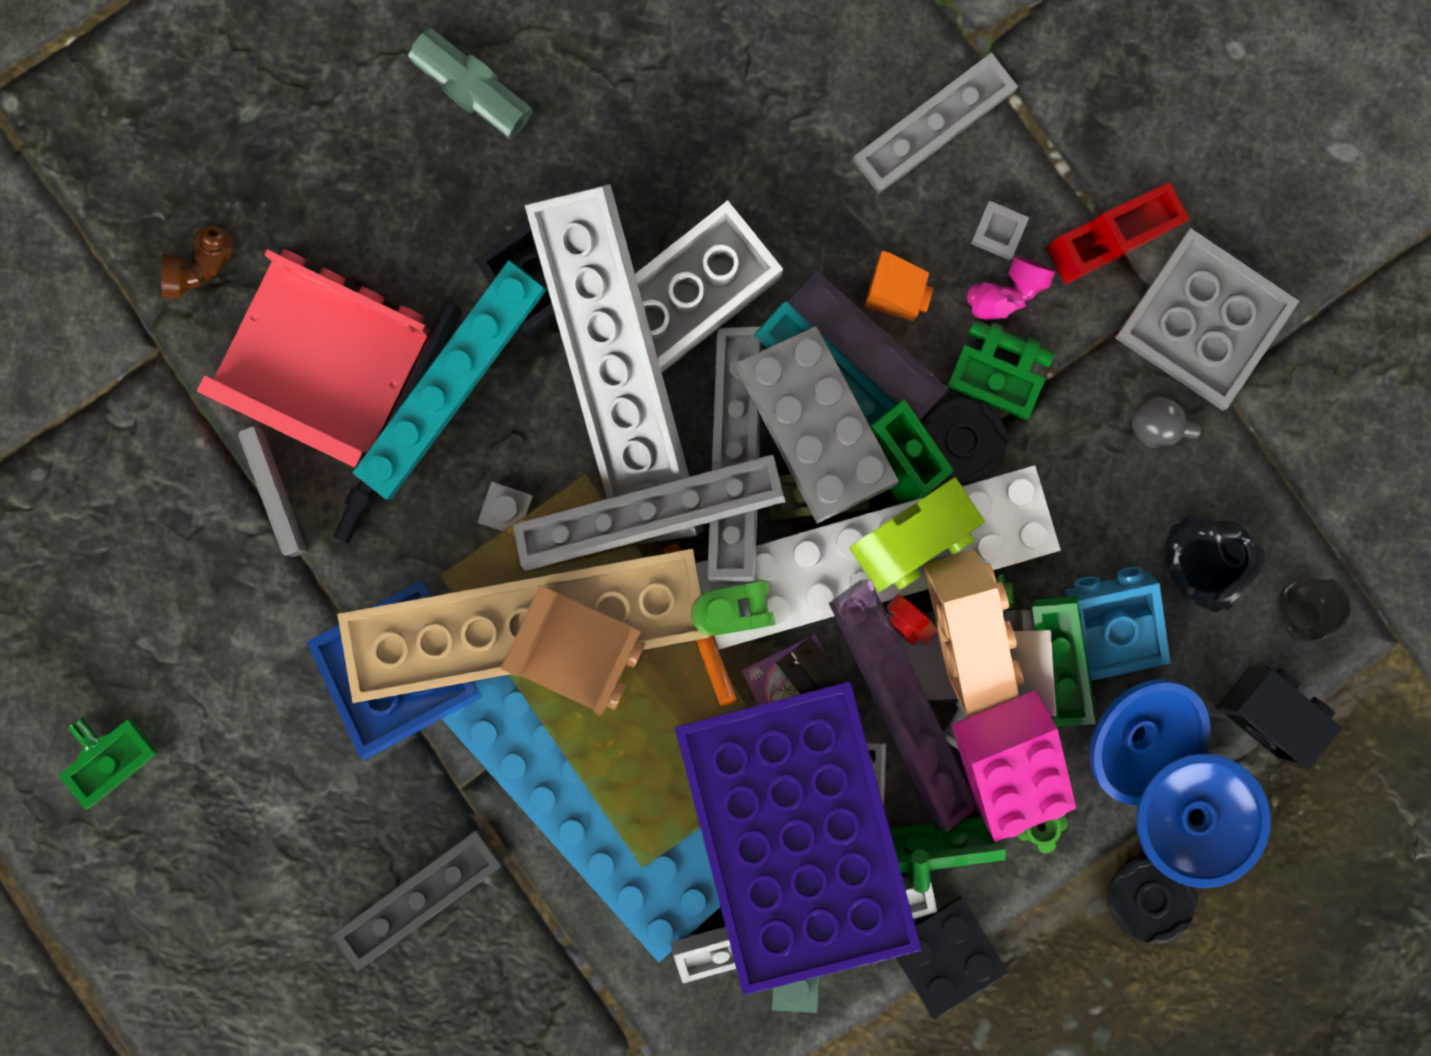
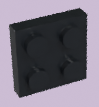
[895,896,1009,1020]

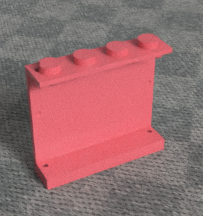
[197,249,431,468]

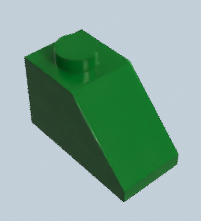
[870,399,954,502]

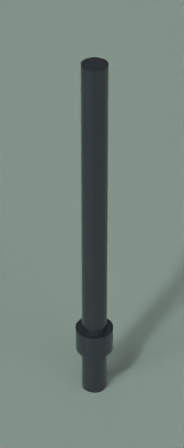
[333,301,461,544]

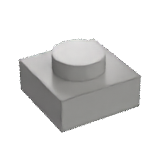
[970,201,1029,260]
[477,482,534,536]

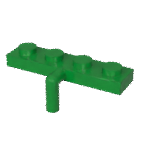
[890,816,1006,893]

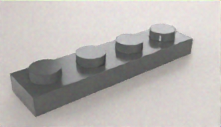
[331,829,503,971]

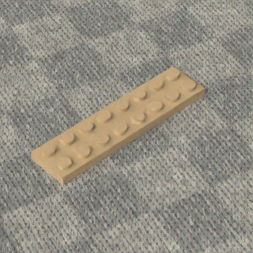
[337,549,709,703]

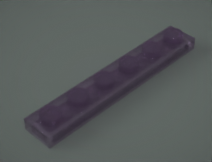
[828,580,978,832]

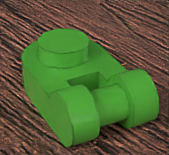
[691,581,776,636]

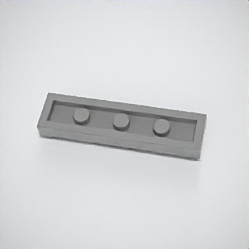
[853,52,1018,194]

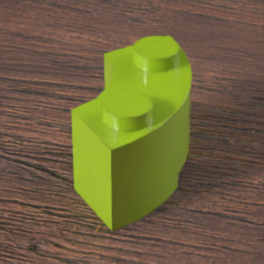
[849,477,985,593]

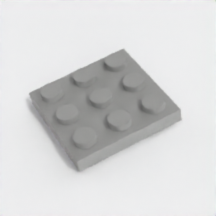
[1115,228,1299,411]

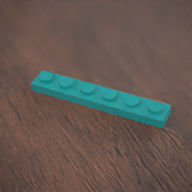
[353,260,548,500]

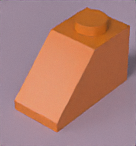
[864,251,933,322]

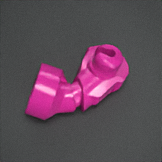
[967,256,1056,320]

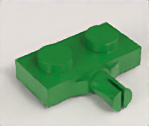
[58,717,159,810]

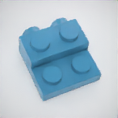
[1064,567,1171,681]

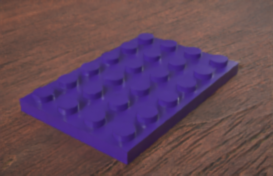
[675,682,922,996]

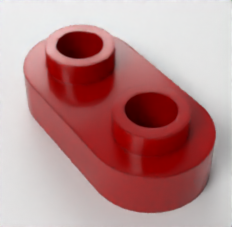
[886,594,937,646]

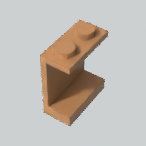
[501,585,646,716]

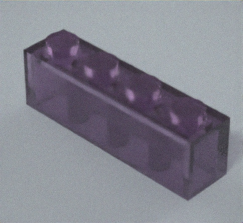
[788,270,948,421]

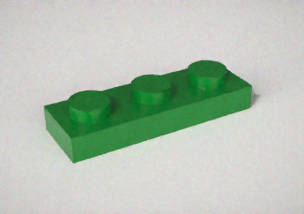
[1032,596,1097,727]

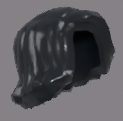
[1165,515,1265,612]

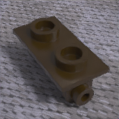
[776,636,864,710]

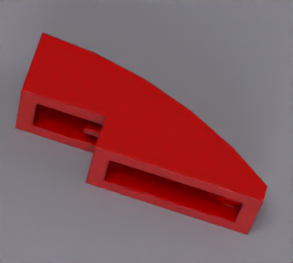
[1045,182,1190,285]

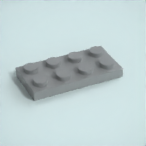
[736,326,899,523]

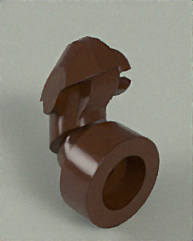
[161,226,234,299]

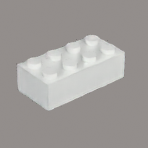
[635,200,783,373]

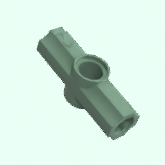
[408,28,533,140]

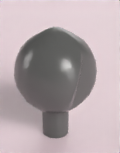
[1132,396,1201,448]

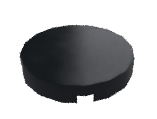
[923,397,1007,484]
[1107,854,1198,944]

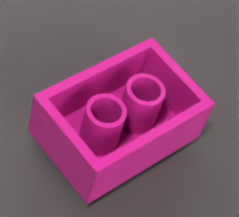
[952,690,1076,842]

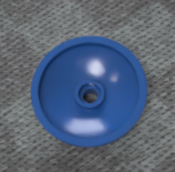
[1090,679,1211,805]
[1136,753,1271,888]

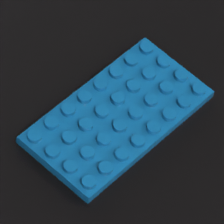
[442,665,720,963]

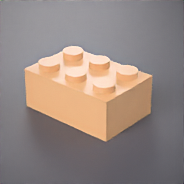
[923,549,1024,718]

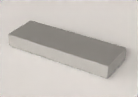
[238,426,308,557]

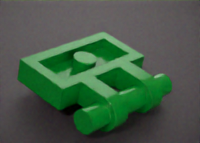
[946,319,1055,420]

